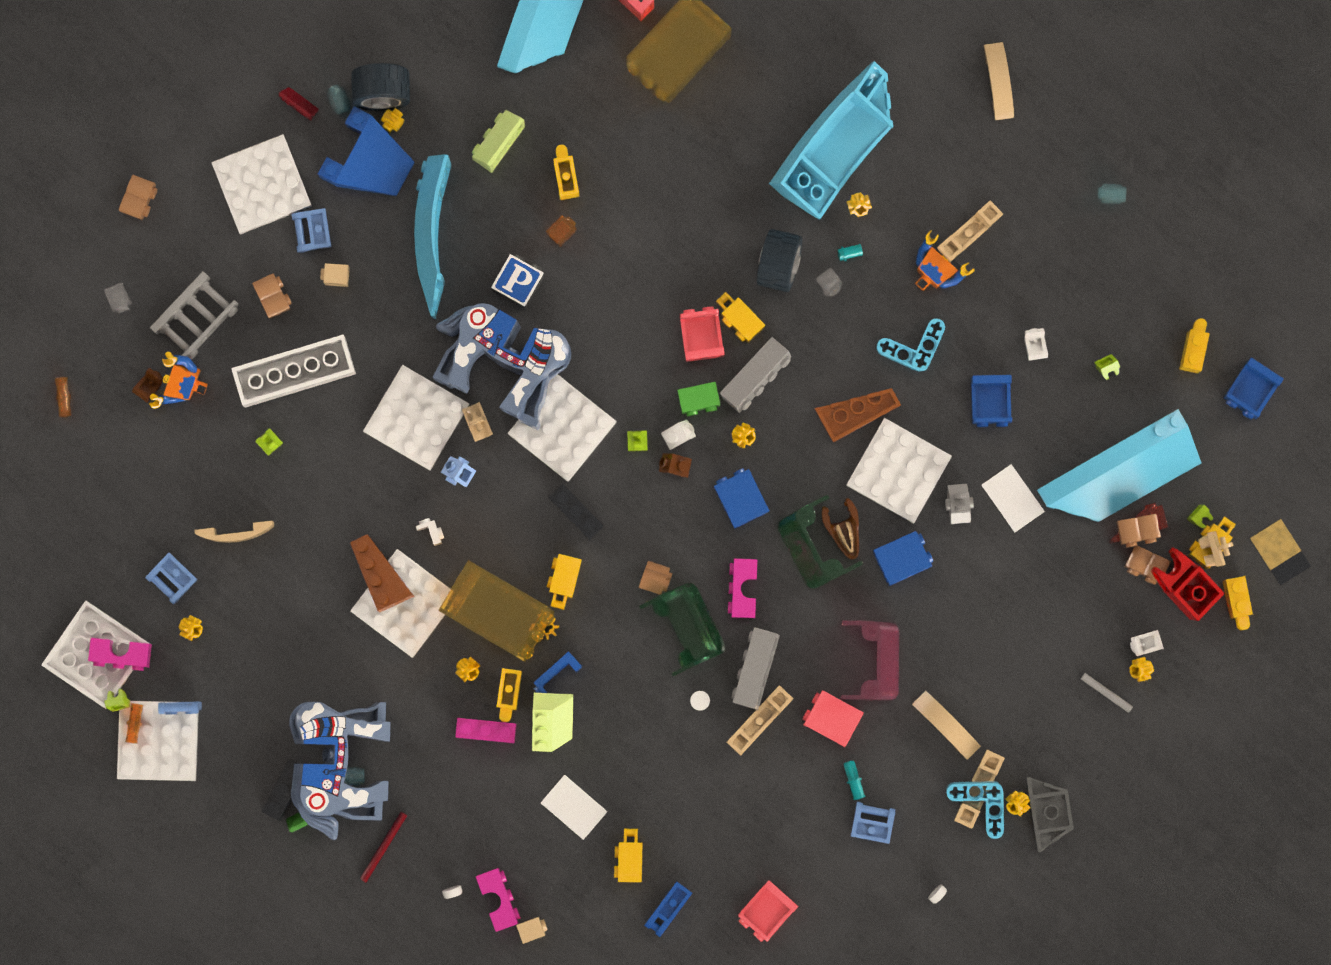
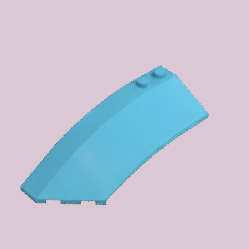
[497,0,583,73]
[769,61,893,219]
[414,154,451,319]
[1037,409,1201,522]

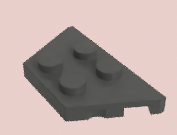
[1026,777,1074,852]

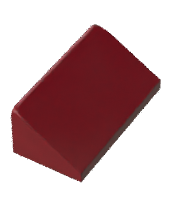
[279,87,319,120]

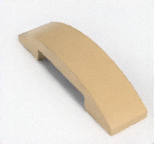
[984,42,1014,120]
[937,200,1003,262]
[195,521,274,543]
[726,685,794,756]
[912,691,981,760]
[954,750,1005,829]

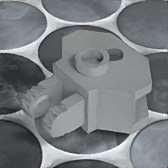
[945,484,974,524]

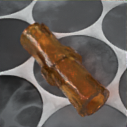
[55,377,72,417]
[125,703,144,744]

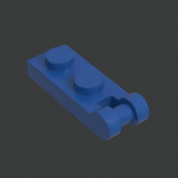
[644,881,692,937]

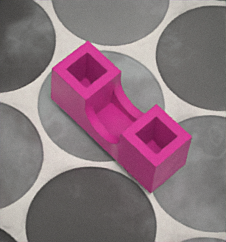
[728,559,757,619]
[88,638,152,671]
[455,718,517,743]
[476,868,521,932]

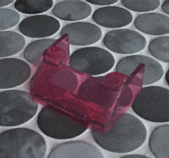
[840,621,899,701]

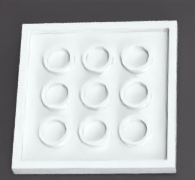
[211,134,312,234]
[363,365,470,471]
[508,374,617,482]
[846,418,952,524]
[351,549,459,658]
[42,601,150,709]
[117,701,198,781]

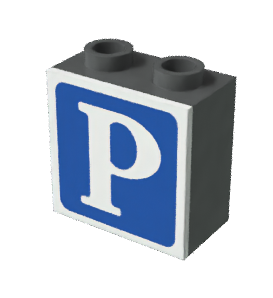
[491,254,544,309]

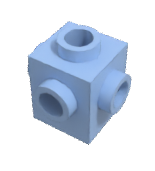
[441,456,476,487]

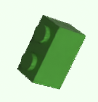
[677,382,720,417]

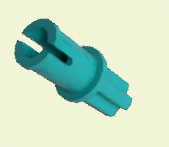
[844,761,865,800]

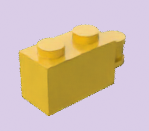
[553,145,579,200]
[716,292,765,343]
[1179,318,1210,373]
[1188,516,1236,569]
[547,554,582,610]
[1222,576,1253,630]
[497,668,522,722]
[614,828,642,882]

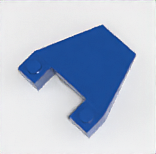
[318,106,415,196]

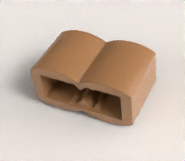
[119,175,158,220]
[252,273,292,319]
[1117,514,1161,548]
[1124,546,1171,585]
[639,561,673,595]

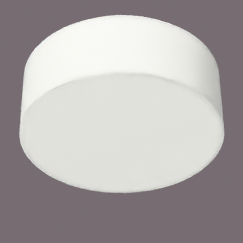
[690,691,710,711]
[928,884,947,904]
[442,885,463,899]

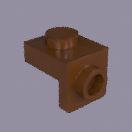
[132,368,163,403]
[659,453,692,478]

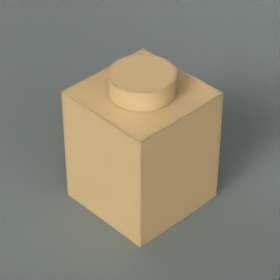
[320,263,350,287]
[516,917,548,944]

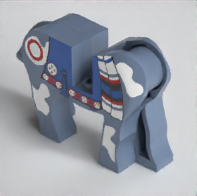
[433,303,571,430]
[289,702,390,840]

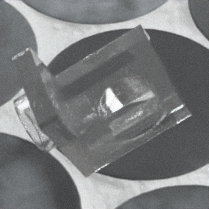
[816,268,843,297]
[104,282,132,313]

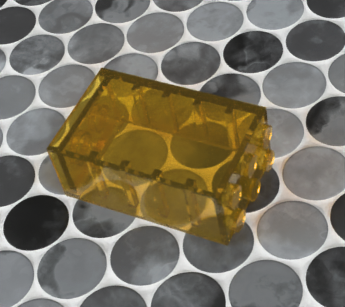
[626,0,732,103]
[438,560,555,662]

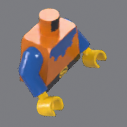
[915,230,974,291]
[149,352,208,409]

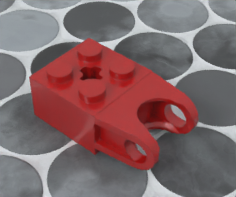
[1151,548,1225,621]

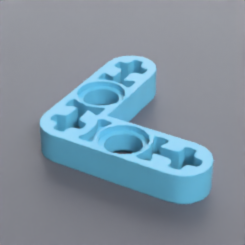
[876,318,945,372]
[946,781,1004,839]

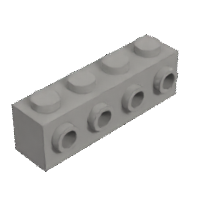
[720,337,791,413]
[731,627,780,710]

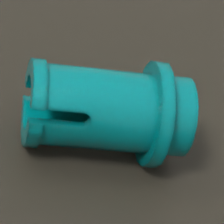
[837,244,863,262]

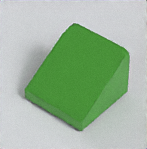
[286,812,308,832]

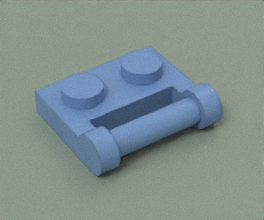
[291,208,331,253]
[145,553,198,605]
[158,701,202,715]
[851,802,895,844]

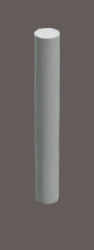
[1081,673,1133,713]

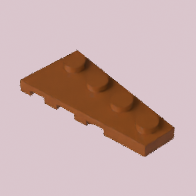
[814,388,901,443]
[350,534,415,613]

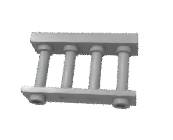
[150,271,239,360]

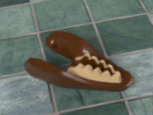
[822,498,859,560]

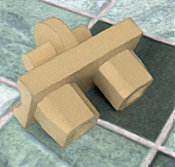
[462,402,493,442]
[1198,531,1233,567]

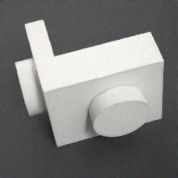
[1024,328,1048,361]
[661,420,696,450]
[416,518,444,546]
[1130,630,1164,656]

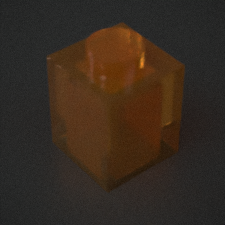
[546,215,576,247]

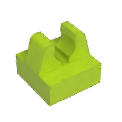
[1094,354,1120,380]
[255,428,283,456]
[627,431,648,451]
[1187,505,1213,528]
[104,689,131,712]

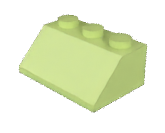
[472,110,525,173]
[532,693,573,752]

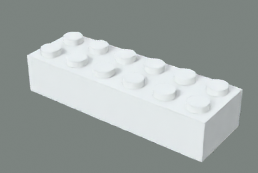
[231,335,356,408]

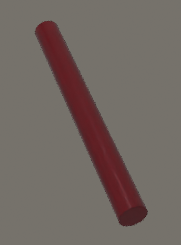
[360,812,407,882]

